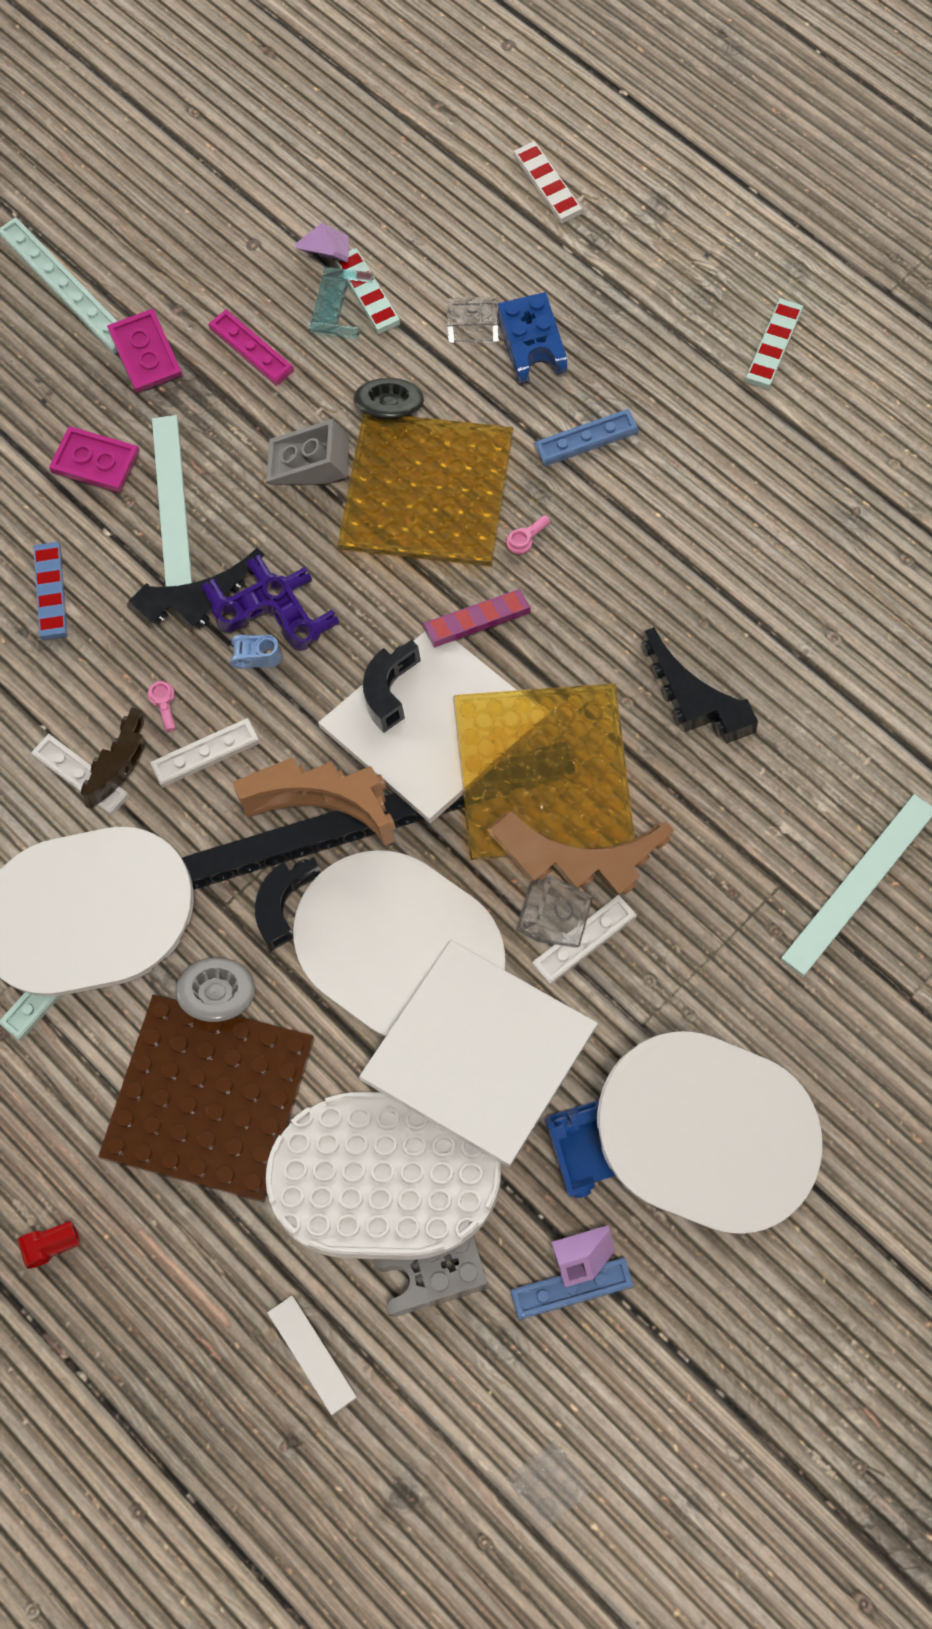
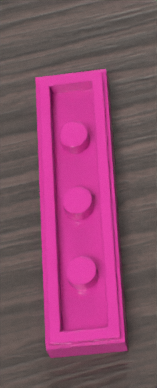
[208,309,294,386]

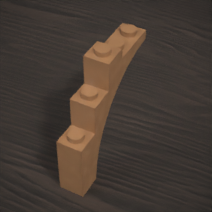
[232,757,396,846]
[486,811,674,894]

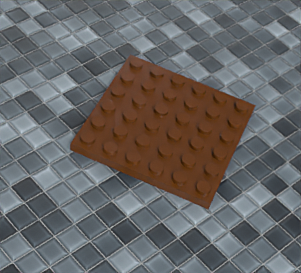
[98,995,315,1203]

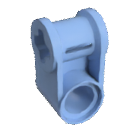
[230,635,283,669]

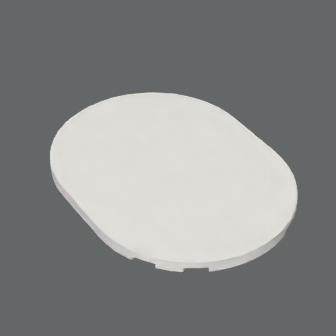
[0,827,194,997]
[293,850,505,1038]
[597,1031,822,1234]
[266,1092,501,1260]

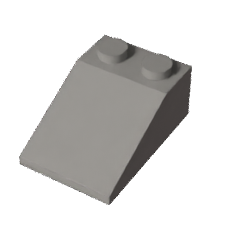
[266,419,349,484]

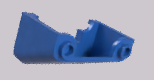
[545,1100,616,1198]

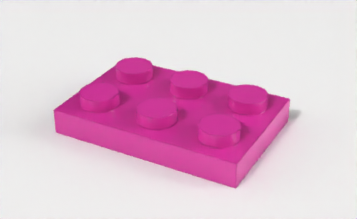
[107,309,182,393]
[49,426,140,493]

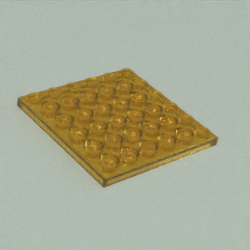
[338,412,514,566]
[453,683,635,860]

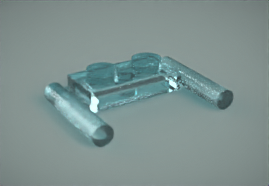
[309,267,373,337]

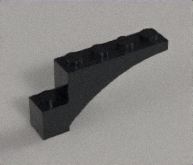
[126,548,265,632]
[641,627,758,744]

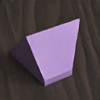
[295,223,349,262]

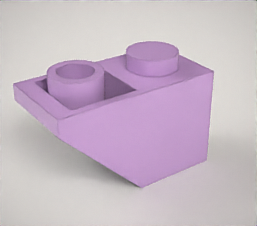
[551,1225,615,1287]

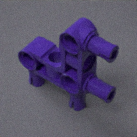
[201,555,339,651]

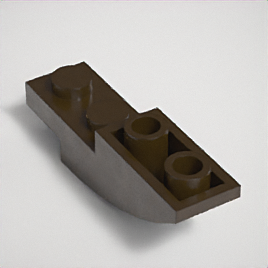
[81,707,145,808]

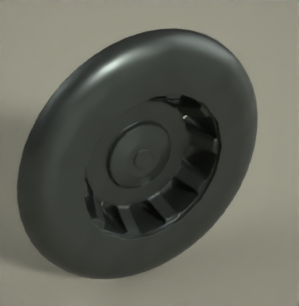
[353,378,424,420]

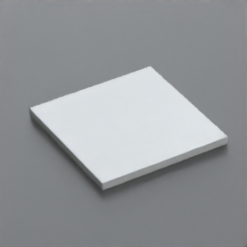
[318,632,547,824]
[359,940,598,1168]

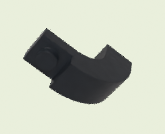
[363,639,421,733]
[255,857,321,952]

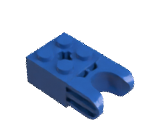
[498,292,567,383]

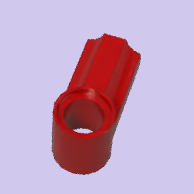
[17,1221,81,1269]

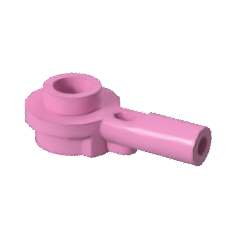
[506,515,550,554]
[148,681,176,732]

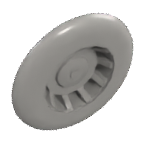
[175,957,255,1022]

